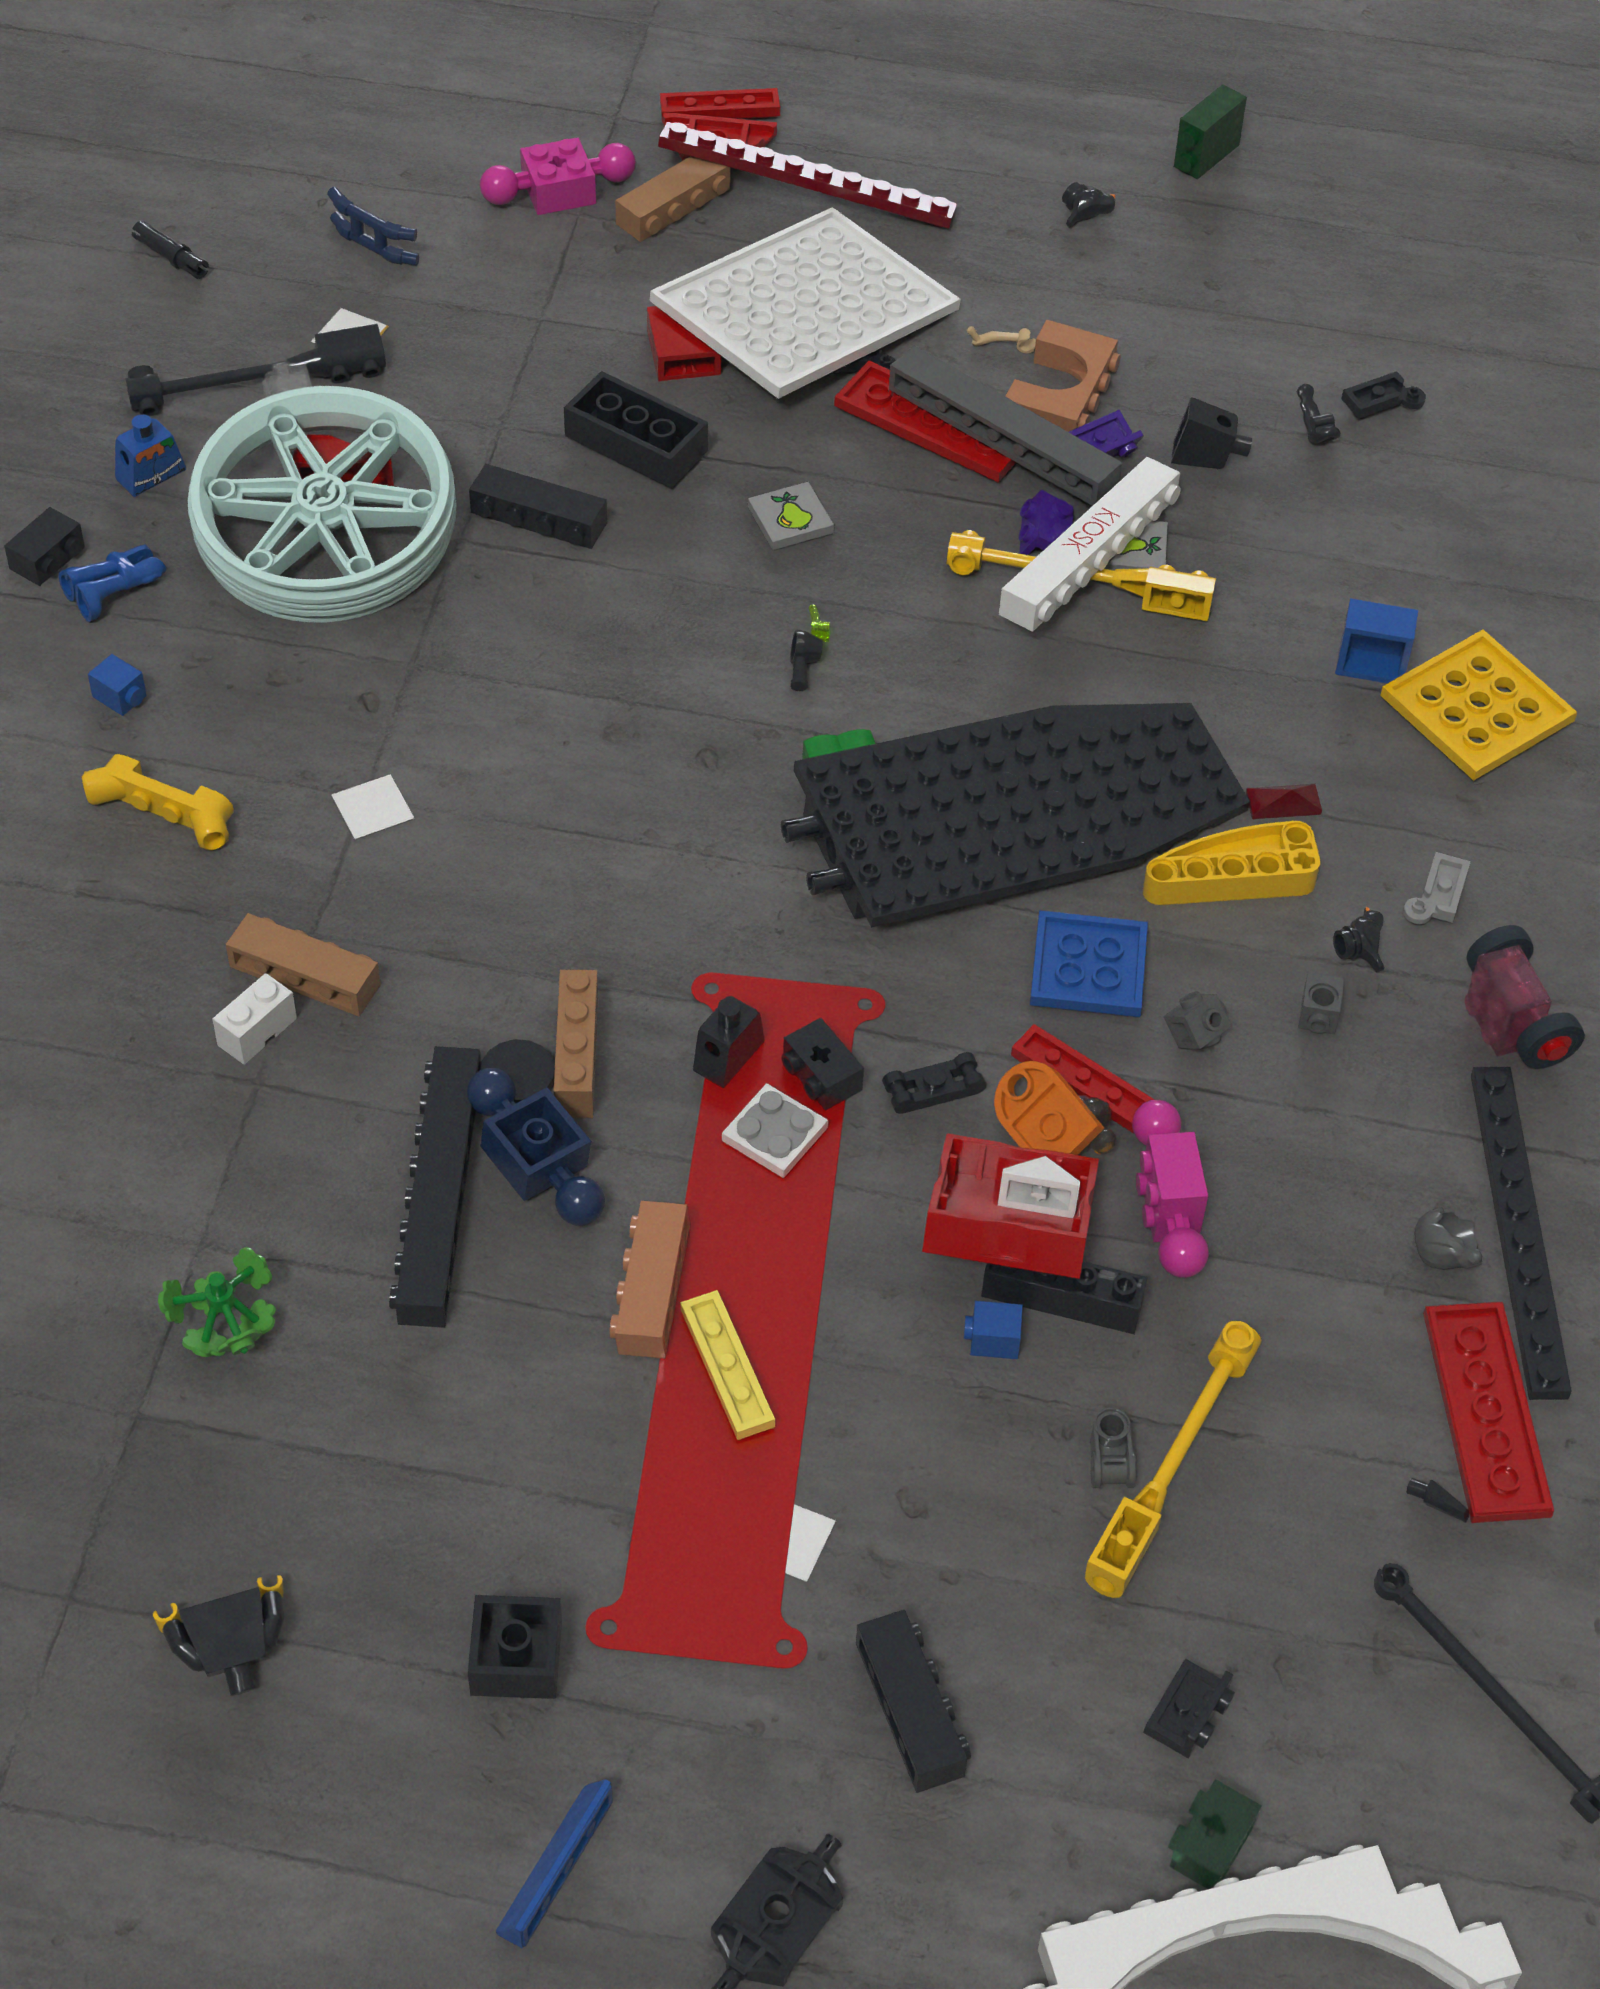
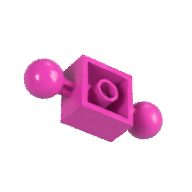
[480,137,636,215]
[1132,1100,1209,1278]

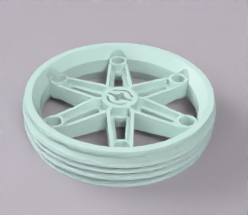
[188,386,457,622]

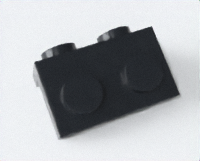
[1143,1659,1235,1759]

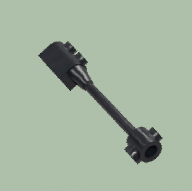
[125,324,386,416]

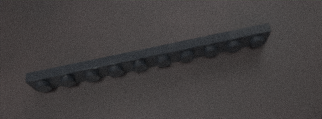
[1471,1067,1572,1400]

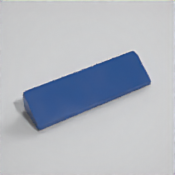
[496,1779,613,1948]

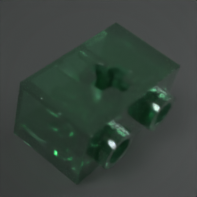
[1168,1779,1262,1889]

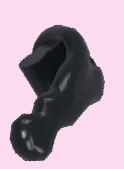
[1296,384,1341,443]

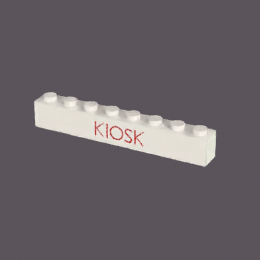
[999,457,1181,632]

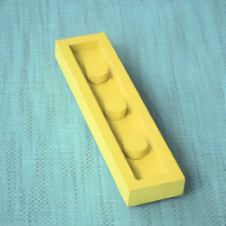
[680,1290,775,1440]

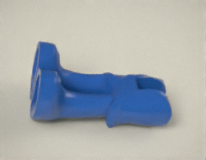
[59,544,166,622]

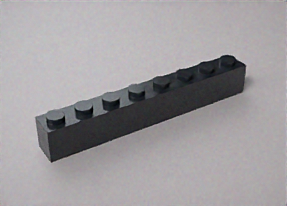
[389,1046,481,1328]

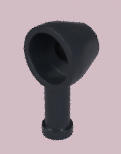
[790,630,823,691]

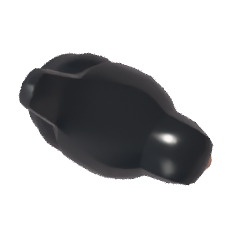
[1062,182,1116,228]
[1333,907,1384,972]

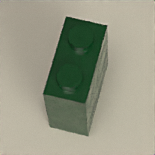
[1173,84,1247,180]

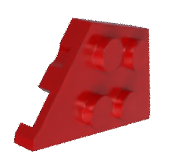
[663,112,777,161]

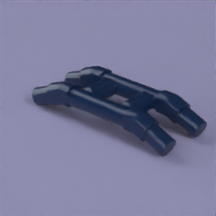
[327,187,419,266]

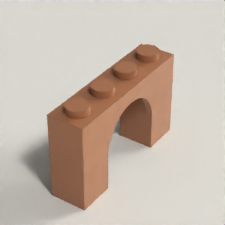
[1006,320,1121,432]

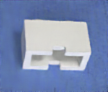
[212,973,297,1065]

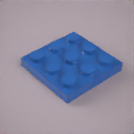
[1030,910,1148,1017]

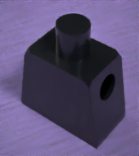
[1171,397,1252,469]
[693,996,764,1088]

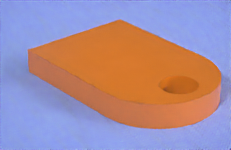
[994,1061,1104,1155]

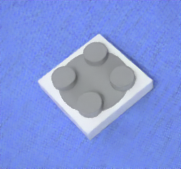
[722,1083,828,1178]

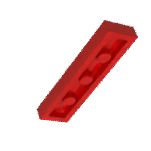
[660,88,780,122]
[1011,1024,1155,1133]

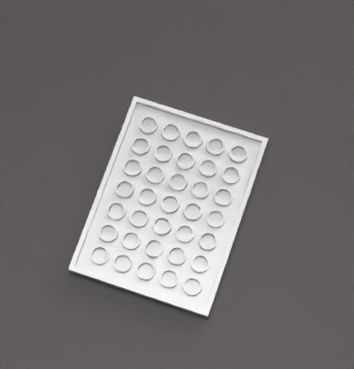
[650,207,961,399]

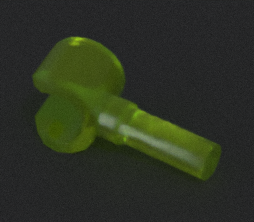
[809,604,831,642]

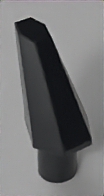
[1406,1478,1469,1522]

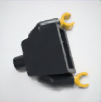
[153,1575,284,1696]

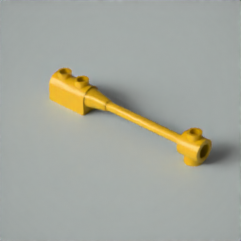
[946,530,1216,621]
[1085,1321,1261,1598]

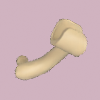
[967,326,1036,354]

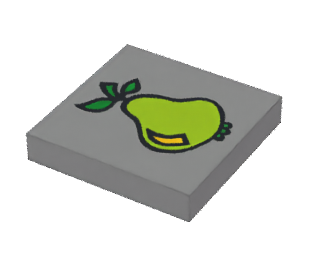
[748,481,834,550]
[1104,521,1168,570]

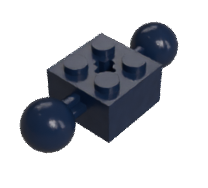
[467,1068,605,1226]

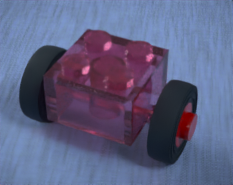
[1465,925,1585,1069]

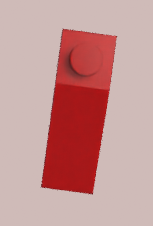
[293,434,394,486]

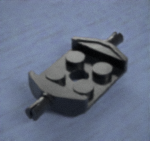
[711,1834,843,1989]

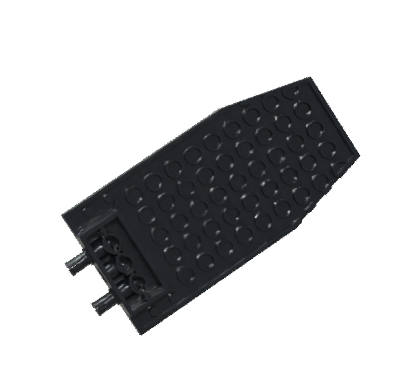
[781,703,1250,928]

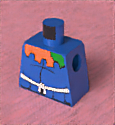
[115,415,186,497]

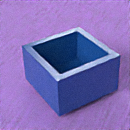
[1335,598,1418,684]

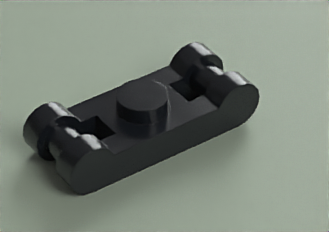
[882,1052,987,1114]

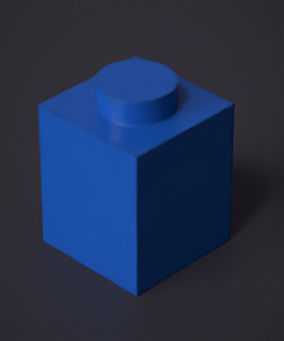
[88,654,147,716]
[964,1301,1023,1359]

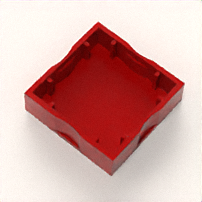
[922,1133,1099,1279]

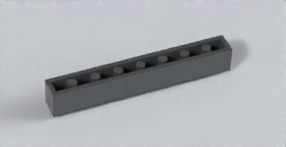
[889,345,1122,506]

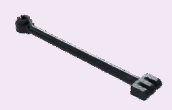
[1374,1563,1600,1824]

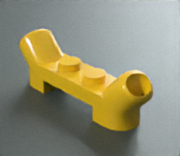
[81,754,234,850]

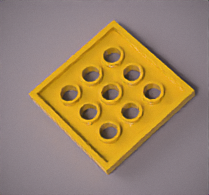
[1380,629,1577,781]

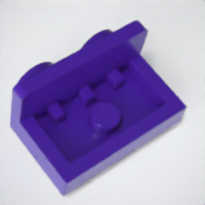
[1069,409,1144,458]
[1019,489,1074,555]

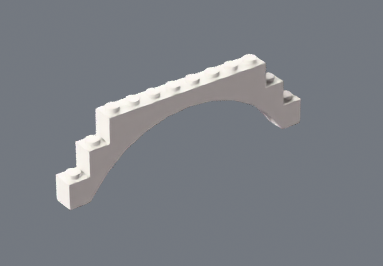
[1023,1845,1522,1989]

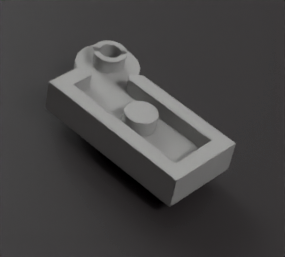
[1403,852,1471,924]

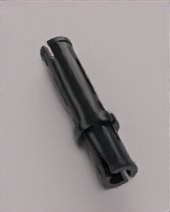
[132,220,209,279]

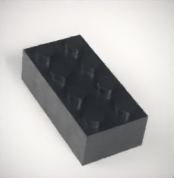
[564,371,708,488]

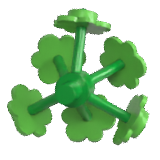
[158,1247,276,1357]

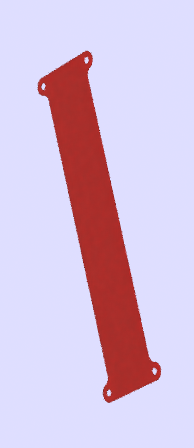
[585,972,885,1669]

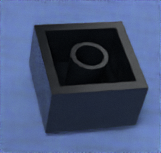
[468,1595,562,1699]

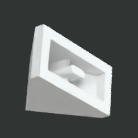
[997,1156,1080,1219]

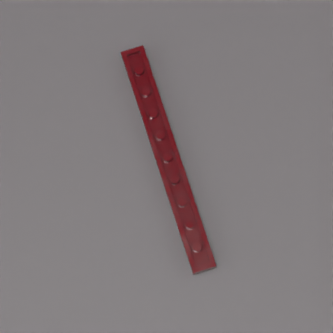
[658,122,957,229]

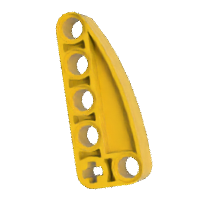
[1143,821,1320,905]

